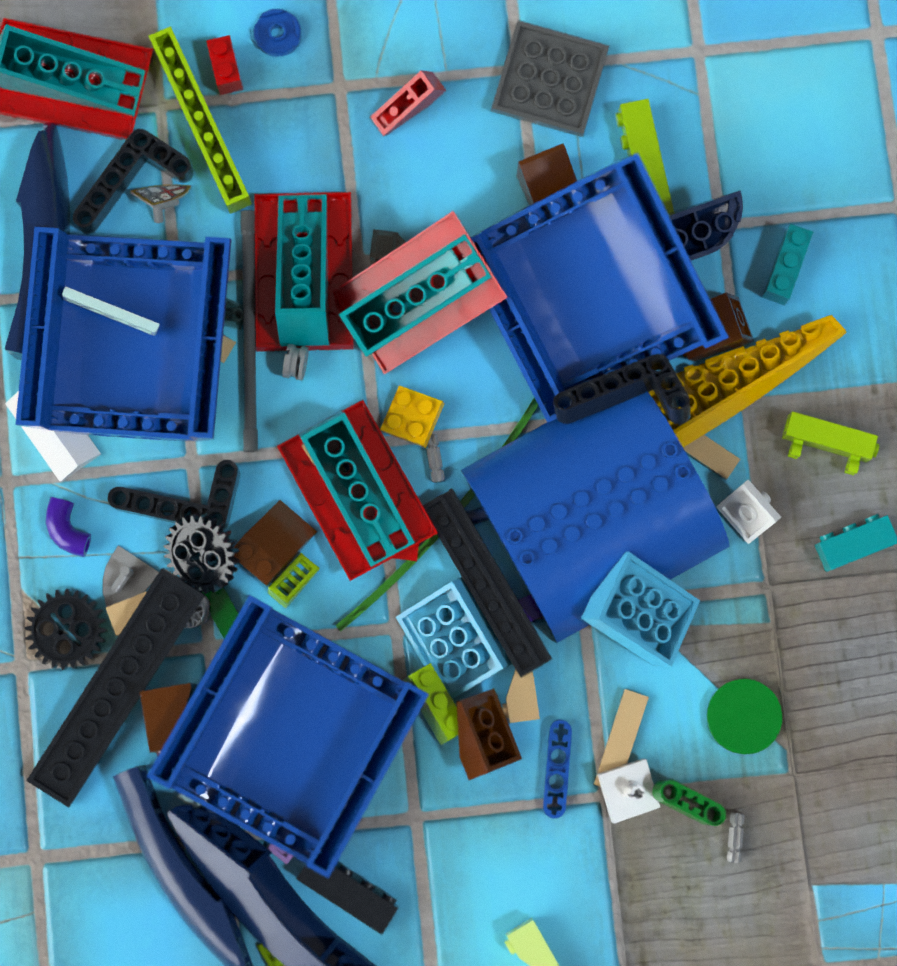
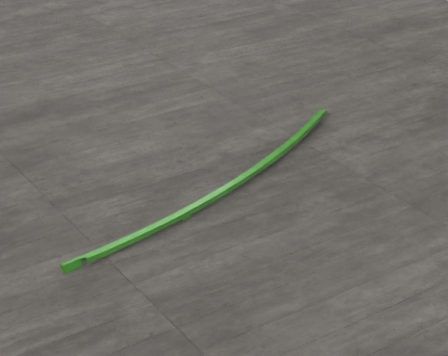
[335,397,539,632]

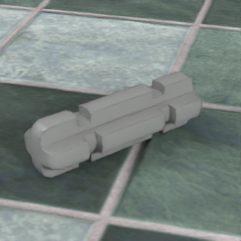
[426,434,445,483]
[727,812,745,863]

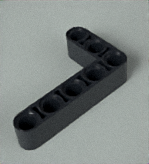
[73,129,194,234]
[553,354,691,424]
[107,460,240,531]

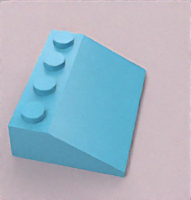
[581,552,700,667]
[396,577,512,699]

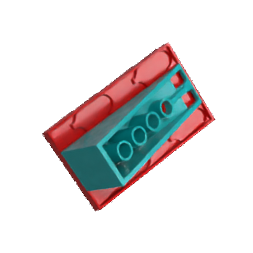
[0,18,153,140]
[254,192,354,352]
[332,211,507,375]
[277,400,438,581]

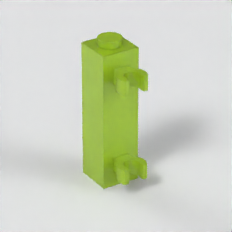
[781,411,880,476]

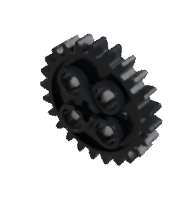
[164,513,240,594]
[25,589,108,670]

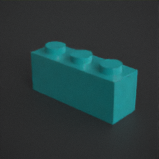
[762,224,813,306]
[814,514,897,572]

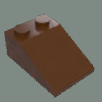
[233,500,317,588]
[457,689,522,780]

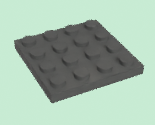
[491,20,609,137]

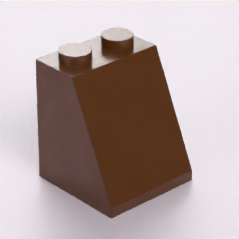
[516,143,577,205]
[683,292,754,361]
[140,683,197,757]

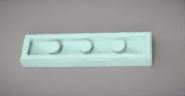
[62,286,160,336]

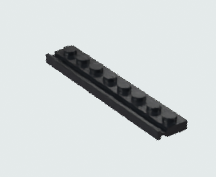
[423,488,553,678]

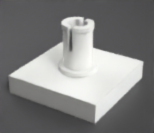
[716,479,781,544]
[597,758,660,823]

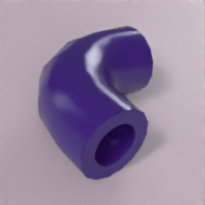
[45,497,91,557]

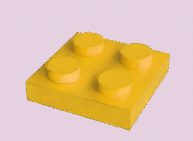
[380,385,445,448]

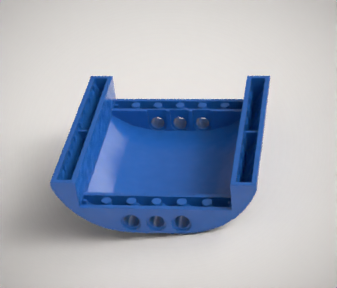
[470,153,728,423]
[15,227,232,441]
[461,379,730,643]
[146,595,429,878]

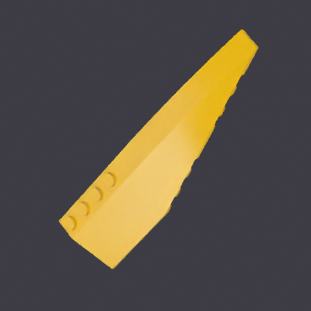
[648,315,846,447]

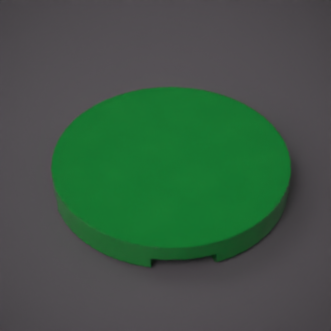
[707,679,782,754]

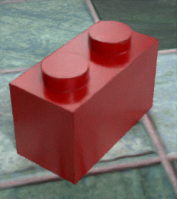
[206,35,244,95]

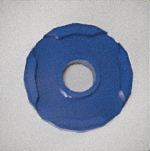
[254,9,301,57]

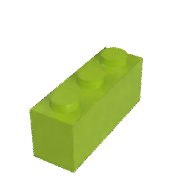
[403,663,458,745]

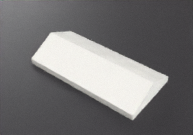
[5,392,101,482]

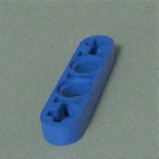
[543,720,572,819]

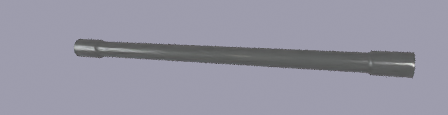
[240,210,258,452]

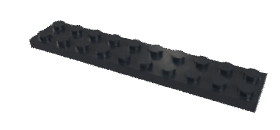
[26,568,206,808]

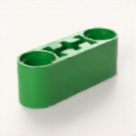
[652,780,726,826]

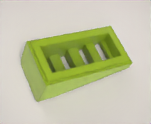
[268,553,320,608]

